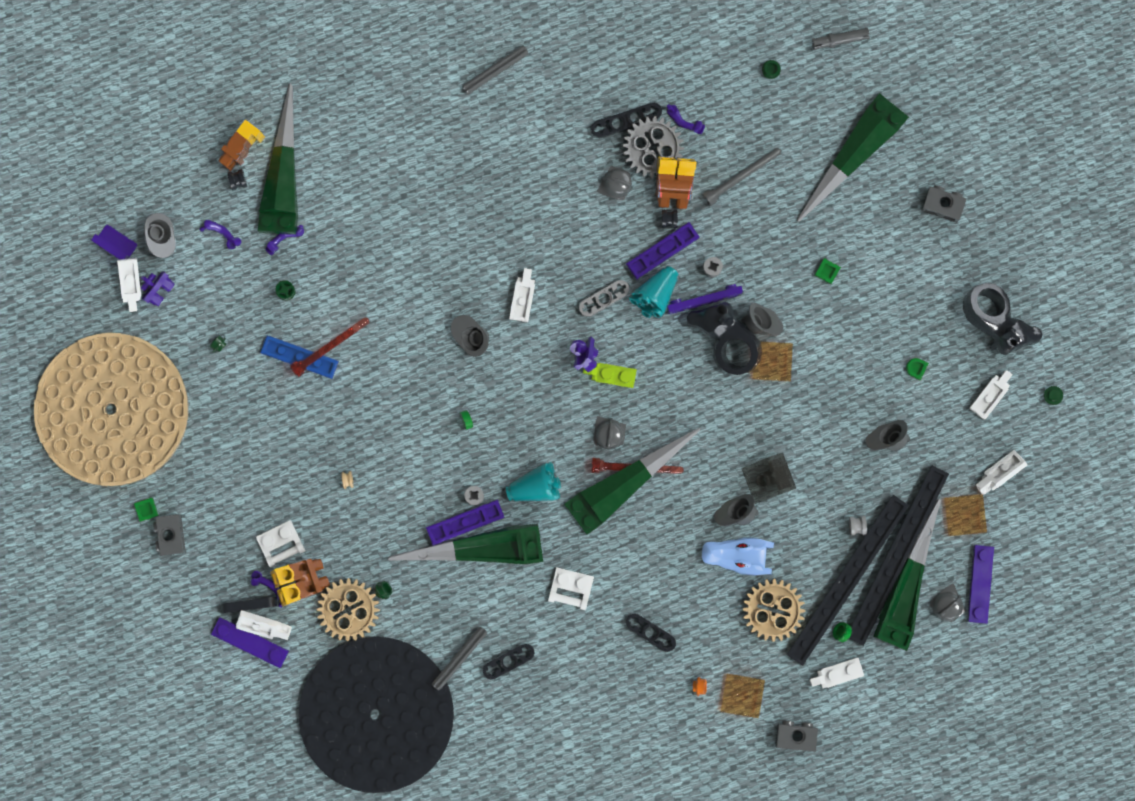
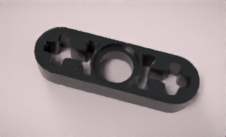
[221,597,278,613]
[626,614,676,652]
[483,644,535,680]

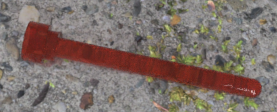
[289,317,369,378]
[591,458,684,474]

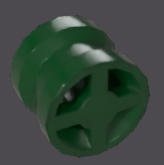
[275,280,296,301]

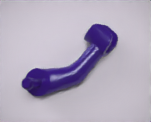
[667,104,705,134]
[199,220,242,250]
[266,225,304,255]
[250,571,282,608]

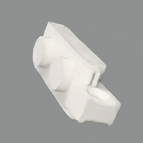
[117,258,141,312]
[509,268,535,323]
[969,370,1013,420]
[976,450,1027,495]
[236,610,292,640]
[809,657,864,688]

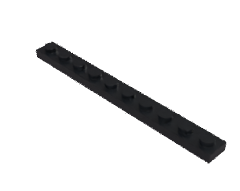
[849,465,949,646]
[786,495,909,666]

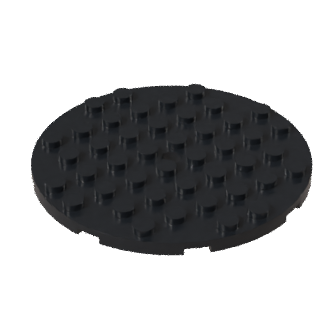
[299,637,454,793]

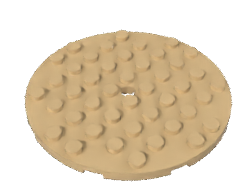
[34,333,189,486]

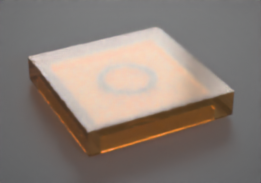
[752,342,793,382]
[944,494,987,536]
[720,674,765,718]

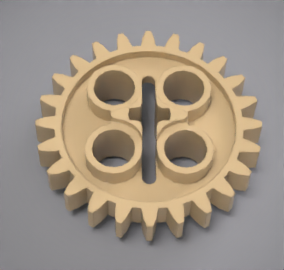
[317,578,380,641]
[742,579,805,642]

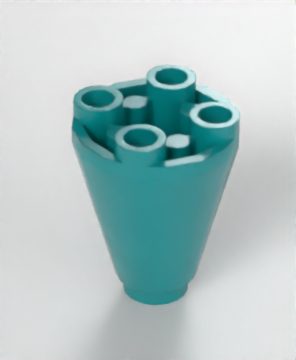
[629,266,679,318]
[506,462,561,502]

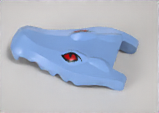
[702,537,774,576]

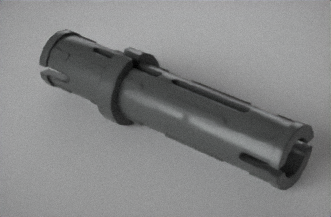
[812,27,870,50]

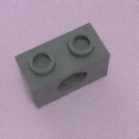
[921,186,967,223]
[153,514,186,556]
[776,720,818,752]

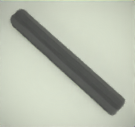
[463,45,528,94]
[432,627,487,691]

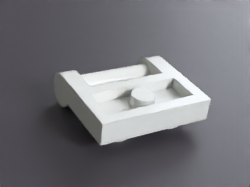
[256,520,305,568]
[548,567,594,610]

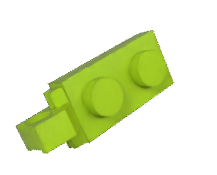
[582,363,637,388]

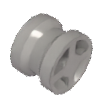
[703,257,723,278]
[464,486,484,506]
[849,516,867,536]

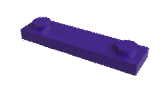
[626,222,700,280]
[667,284,743,314]
[426,500,505,545]
[967,545,994,624]
[211,617,289,668]

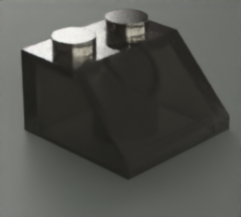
[741,453,796,504]

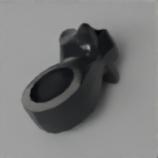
[963,283,1043,355]
[687,302,762,375]

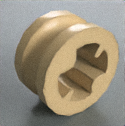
[341,471,354,489]

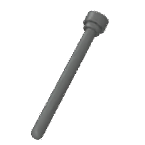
[702,148,781,206]

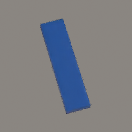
[260,335,339,379]

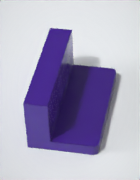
[91,224,138,259]

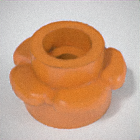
[693,677,707,696]

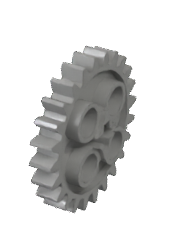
[622,116,684,178]

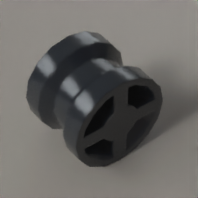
[227,169,247,191]
[662,209,678,229]

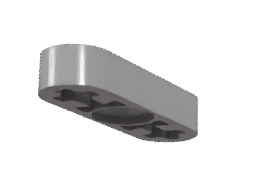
[579,280,629,317]

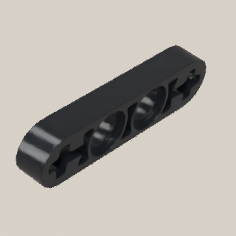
[591,103,662,139]

